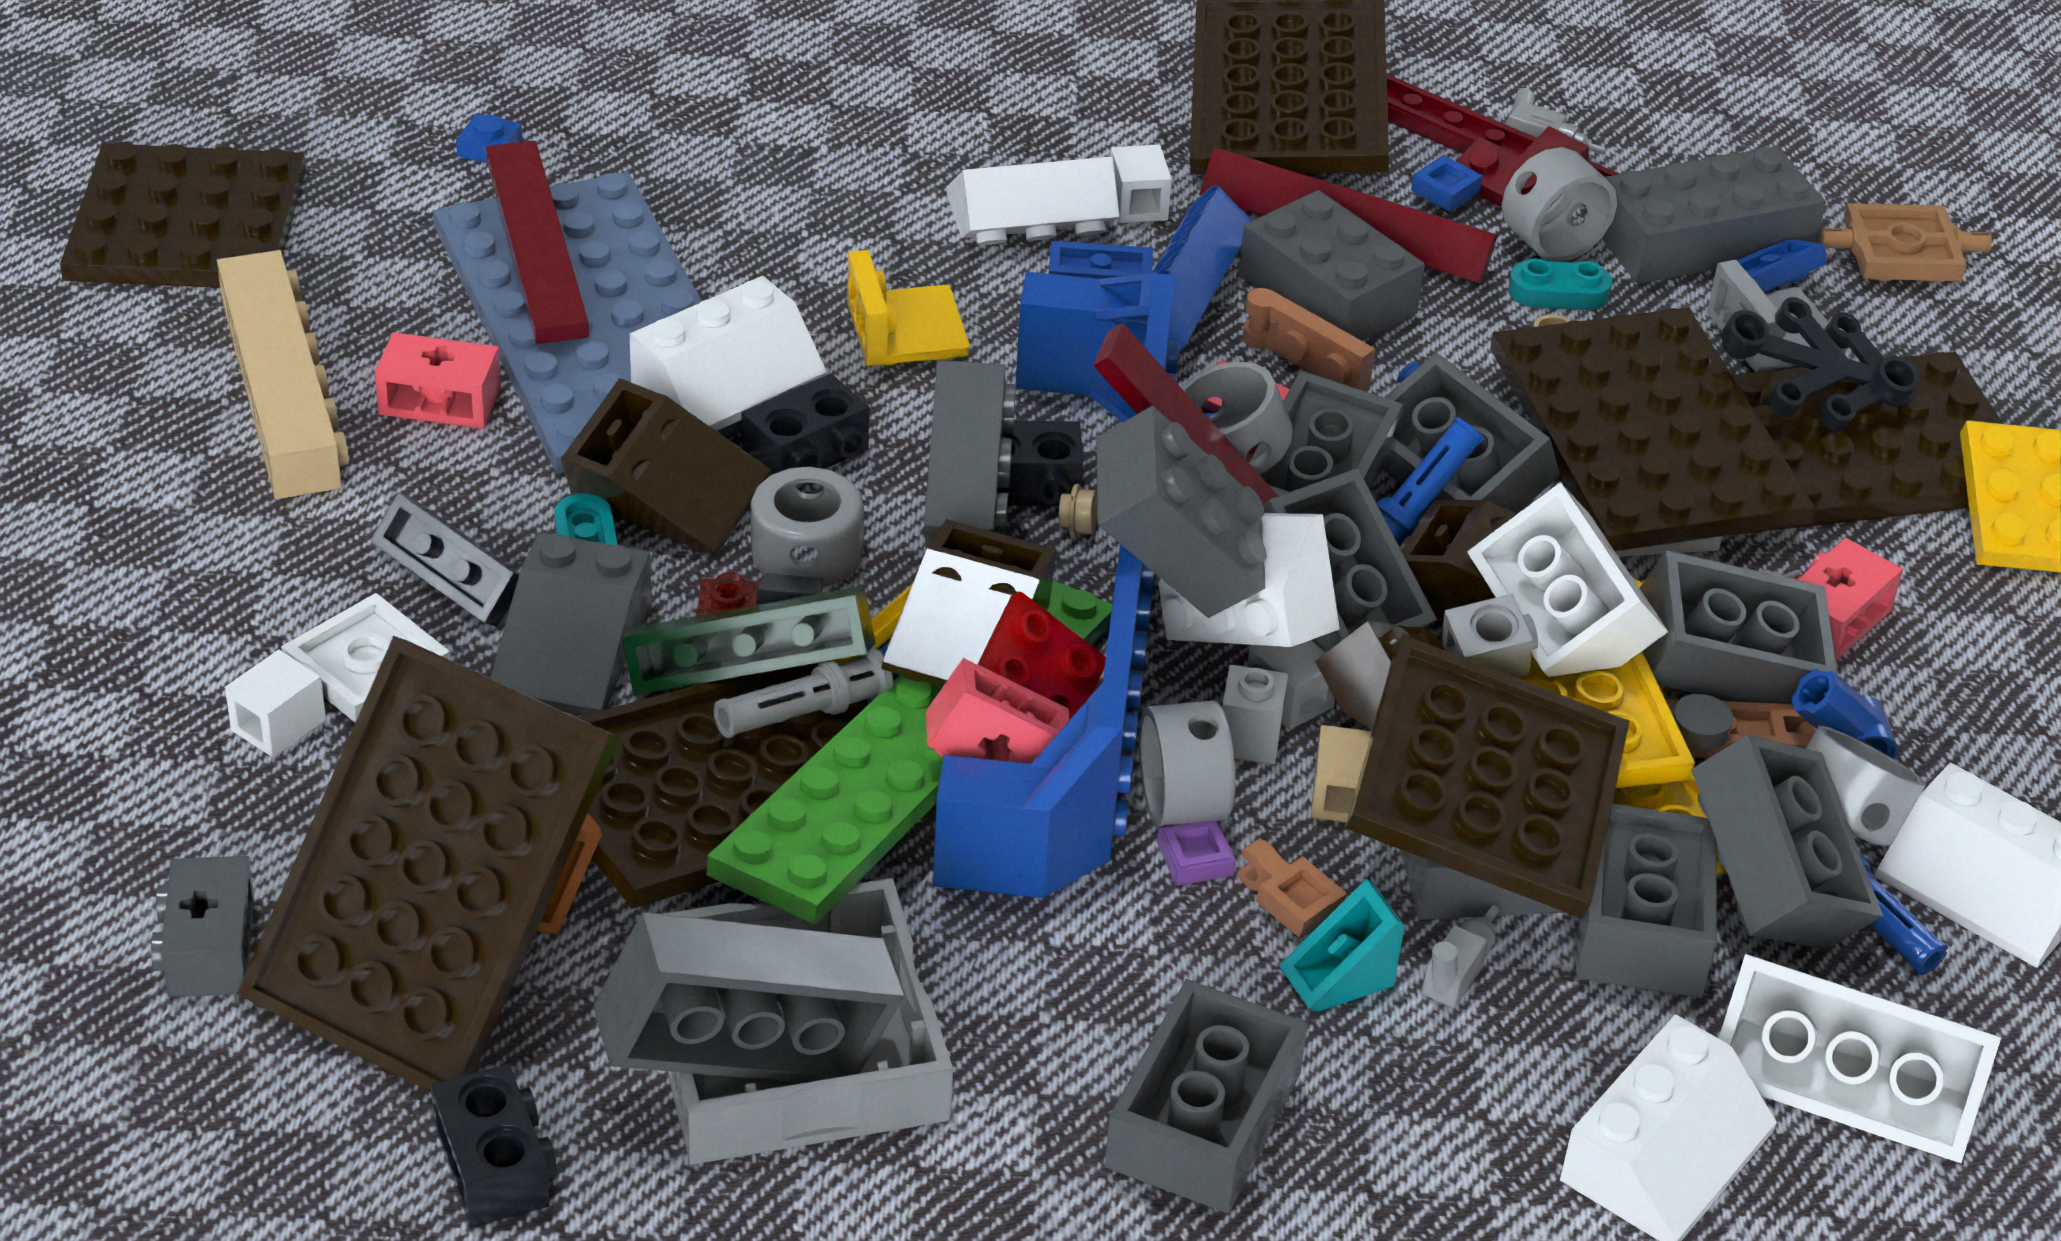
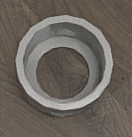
[1501,147,1617,262]
[1181,361,1293,475]
[751,467,864,587]
[1139,701,1236,827]
[1806,725,1927,846]

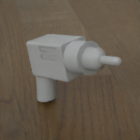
[1507,88,1606,154]
[1422,905,1499,1008]

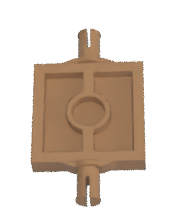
[1818,203,1992,283]

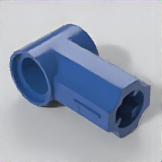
[1791,668,1898,760]

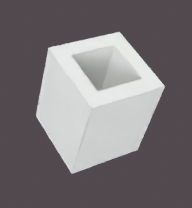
[1110,144,1172,223]
[225,649,326,757]

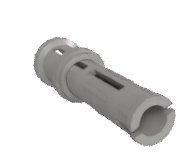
[714,648,893,738]

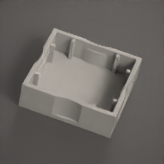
[663,878,953,1165]

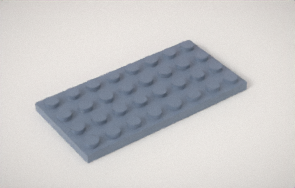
[433,172,742,474]

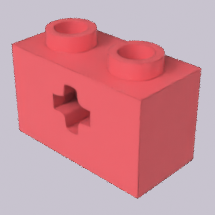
[375,332,501,429]
[1790,537,1903,661]
[926,658,1070,764]

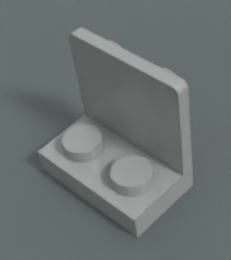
[1707,260,1847,372]

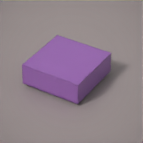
[1157,821,1236,886]

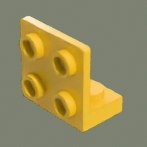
[847,250,970,366]

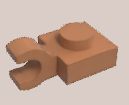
[1237,838,1347,939]

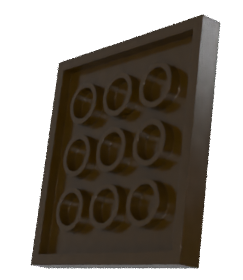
[60,142,306,288]
[1345,634,1630,918]

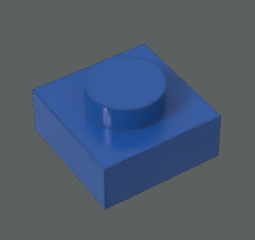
[456,114,523,163]
[1411,155,1483,212]

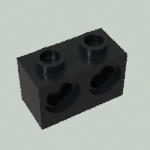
[741,373,870,475]
[998,421,1083,506]
[430,1064,558,1228]

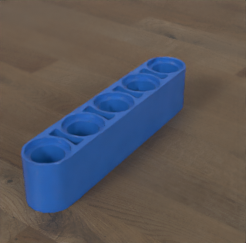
[1152,185,1252,352]

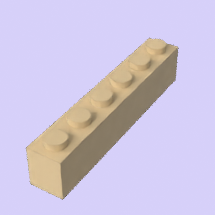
[217,250,349,499]

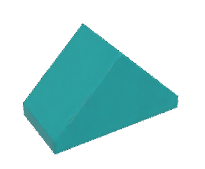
[1279,879,1405,1012]

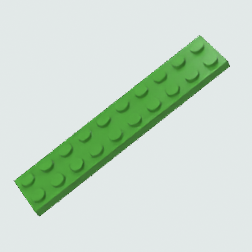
[706,580,1112,925]

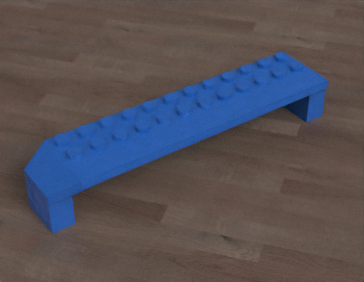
[933,272,1180,898]

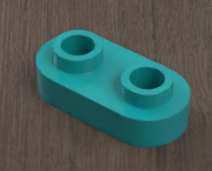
[1508,258,1612,310]
[554,493,618,545]

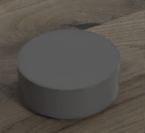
[1673,694,1734,750]

